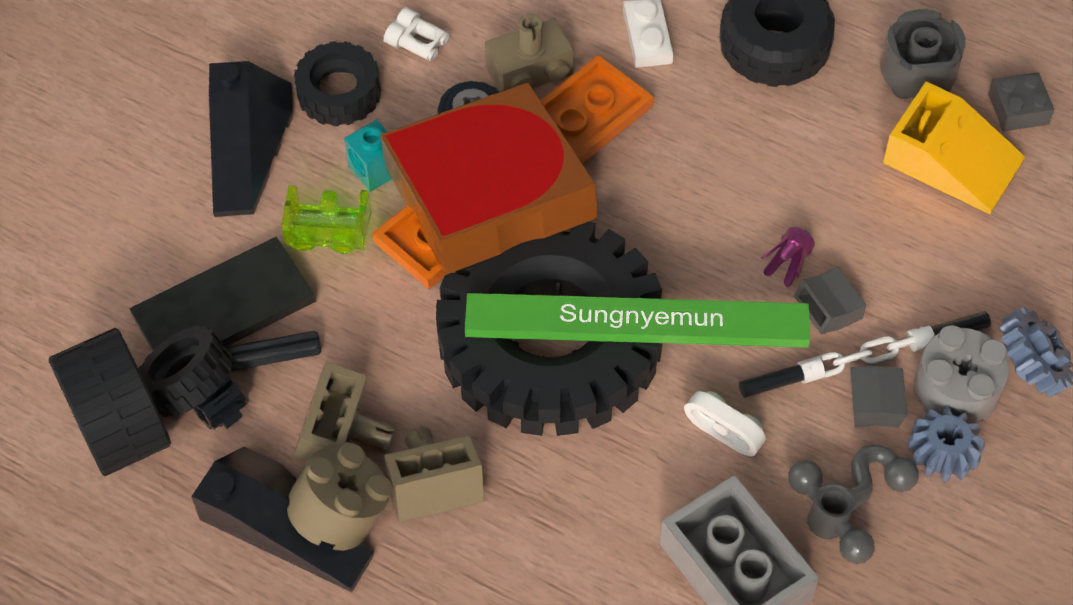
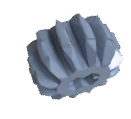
[908,406,985,483]

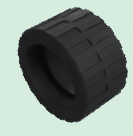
[48,328,171,476]

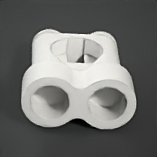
[384,7,450,62]

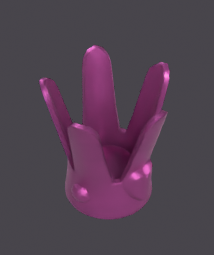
[761,227,815,287]

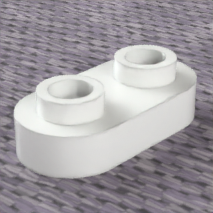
[684,391,766,456]

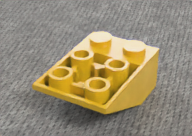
[883,81,1025,215]

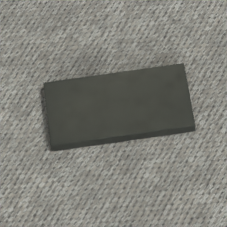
[129,236,316,351]

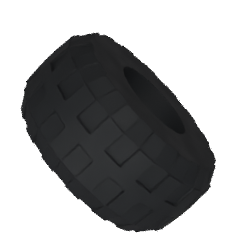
[720,0,835,87]

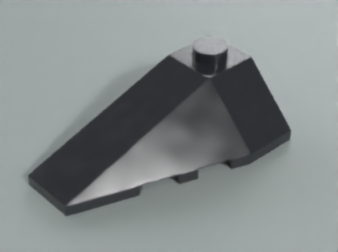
[209,61,293,217]
[191,447,374,592]

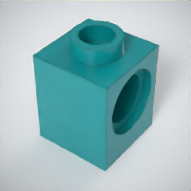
[344,120,392,192]

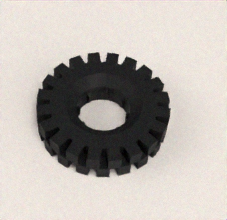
[436,222,663,436]

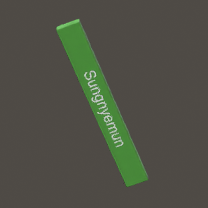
[465,293,810,348]

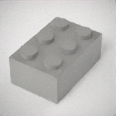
[660,475,819,605]

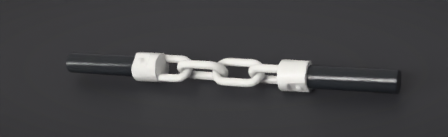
[739,311,991,398]

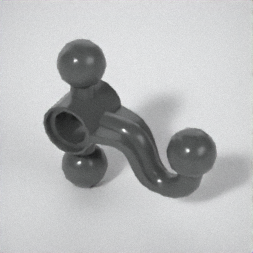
[788,445,919,564]

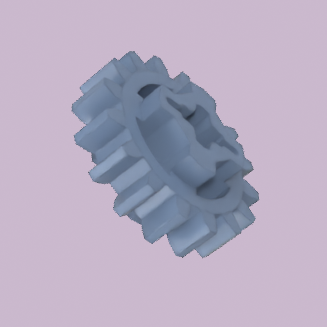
[999,307,1073,397]

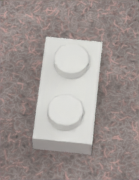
[623,0,673,68]

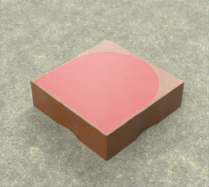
[380,82,597,275]

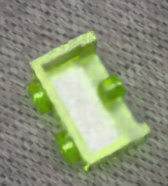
[281,185,372,254]

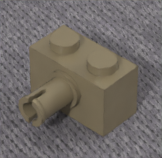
[485,13,573,92]
[293,362,395,461]
[384,427,484,522]

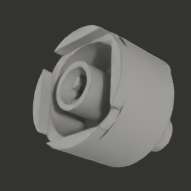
[914,325,1009,424]

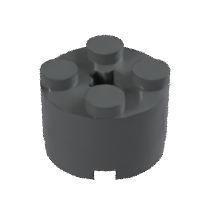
[881,9,966,99]

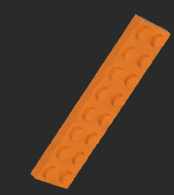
[372,54,654,290]

